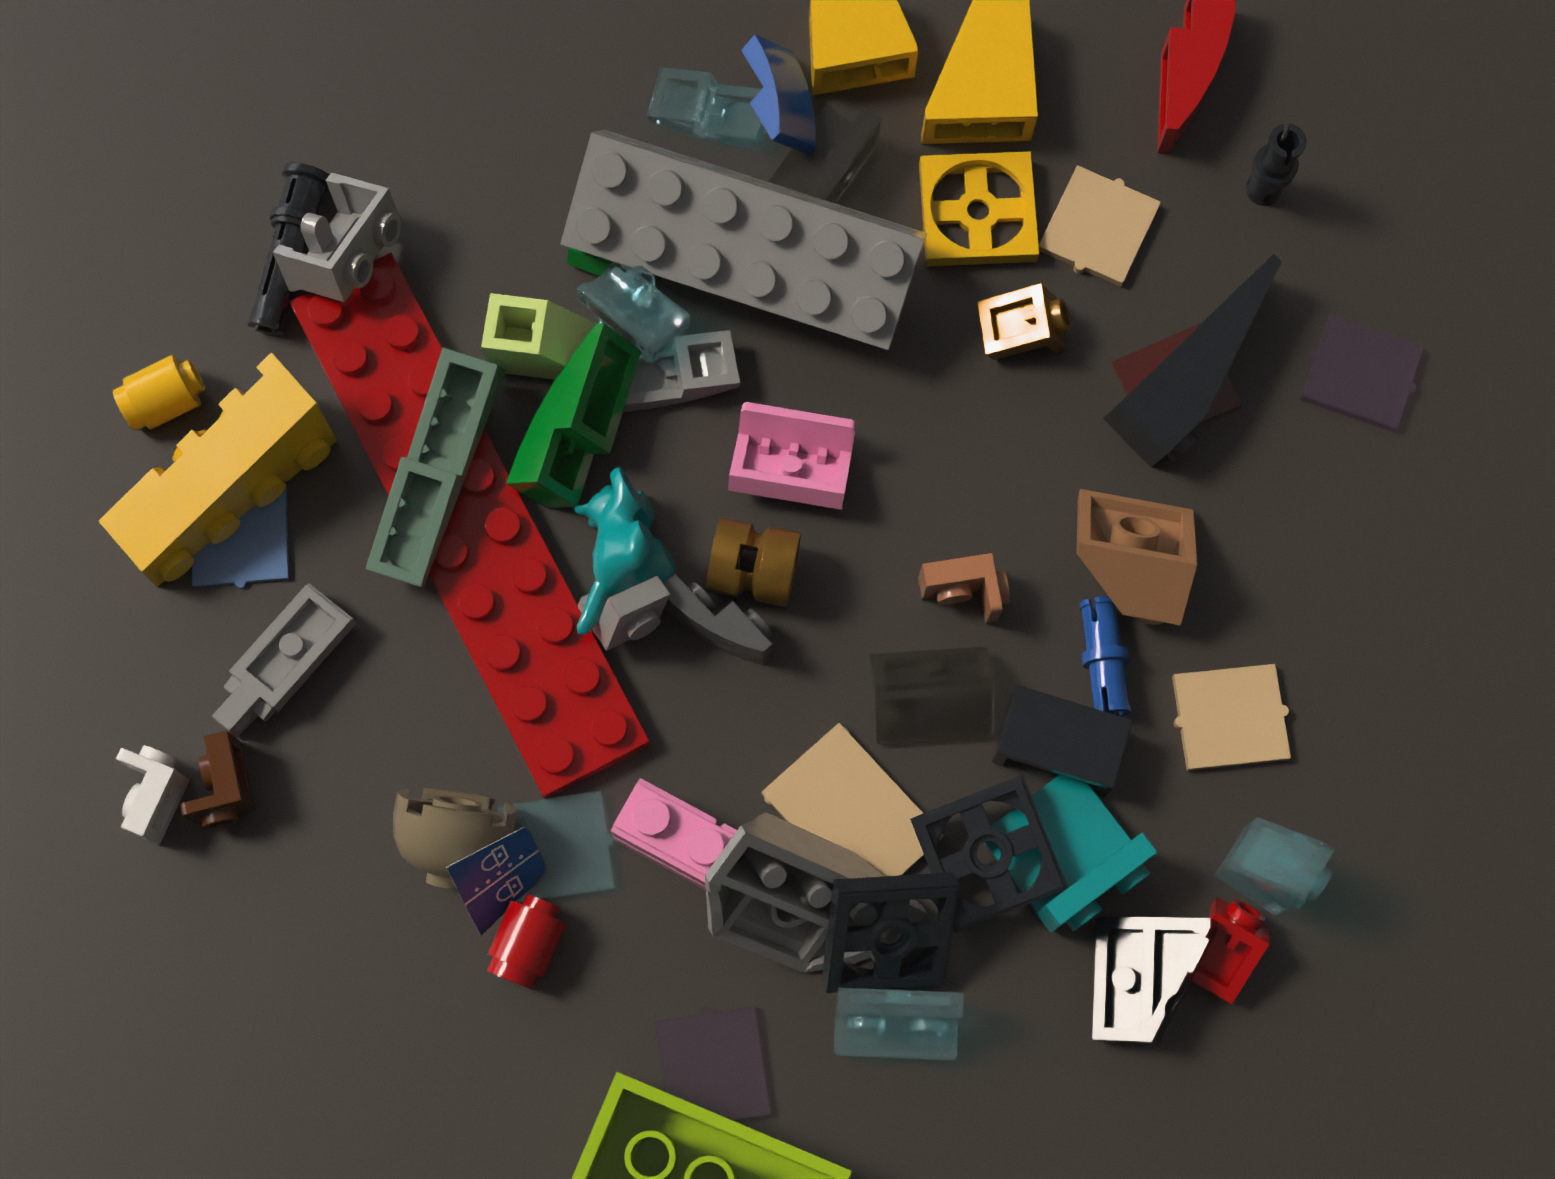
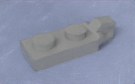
[212,583,356,738]

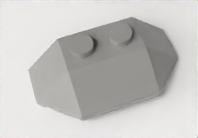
[705,812,927,973]

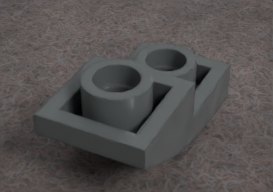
[664,574,773,665]

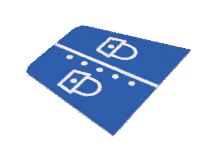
[446,827,546,936]

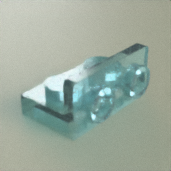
[834,988,964,1061]

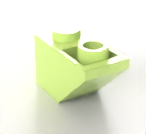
[481,293,598,380]

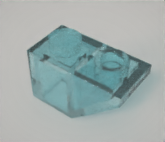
[1214,817,1335,916]

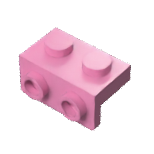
[728,402,856,510]

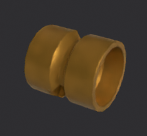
[706,517,801,607]

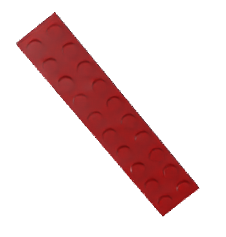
[289,252,650,800]

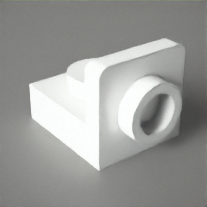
[116,745,190,845]

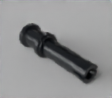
[247,162,330,336]

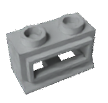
[273,172,401,302]

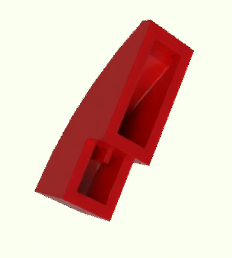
[1157,0,1236,154]

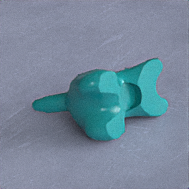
[574,467,676,635]

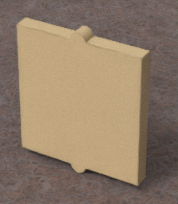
[1039,165,1161,287]
[1172,664,1291,771]

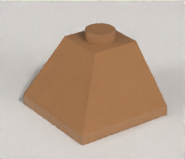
[1076,489,1197,625]

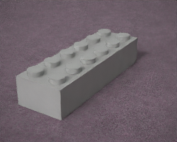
[560,129,927,350]

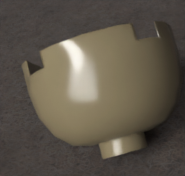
[393,788,518,889]

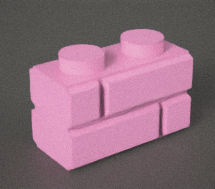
[610,778,737,890]

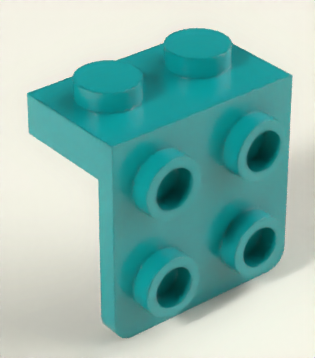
[983,774,1157,933]

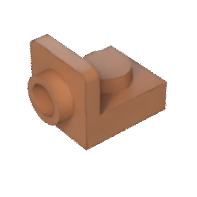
[918,553,1010,623]

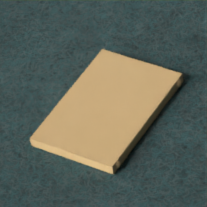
[761,723,944,876]

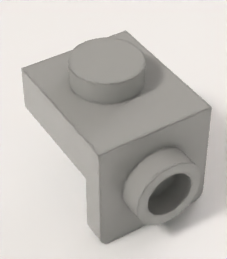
[578,575,670,651]

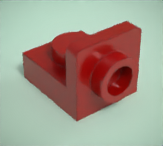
[1192,897,1270,1004]

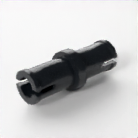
[1245,124,1307,206]

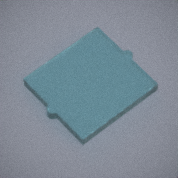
[497,791,614,904]

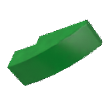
[506,323,642,508]

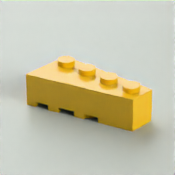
[98,352,337,587]

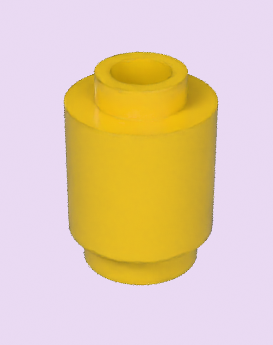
[113,354,206,431]

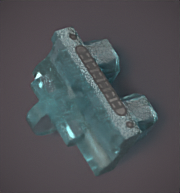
[577,262,690,363]

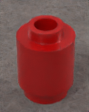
[487,894,567,990]

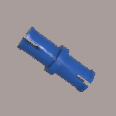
[1079,596,1132,717]

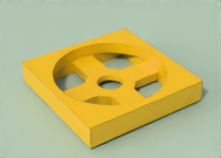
[919,151,1039,267]

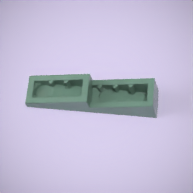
[365,348,506,587]

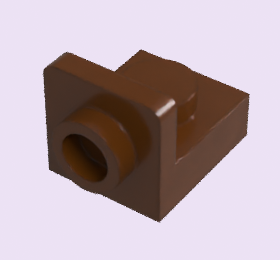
[180,730,255,829]

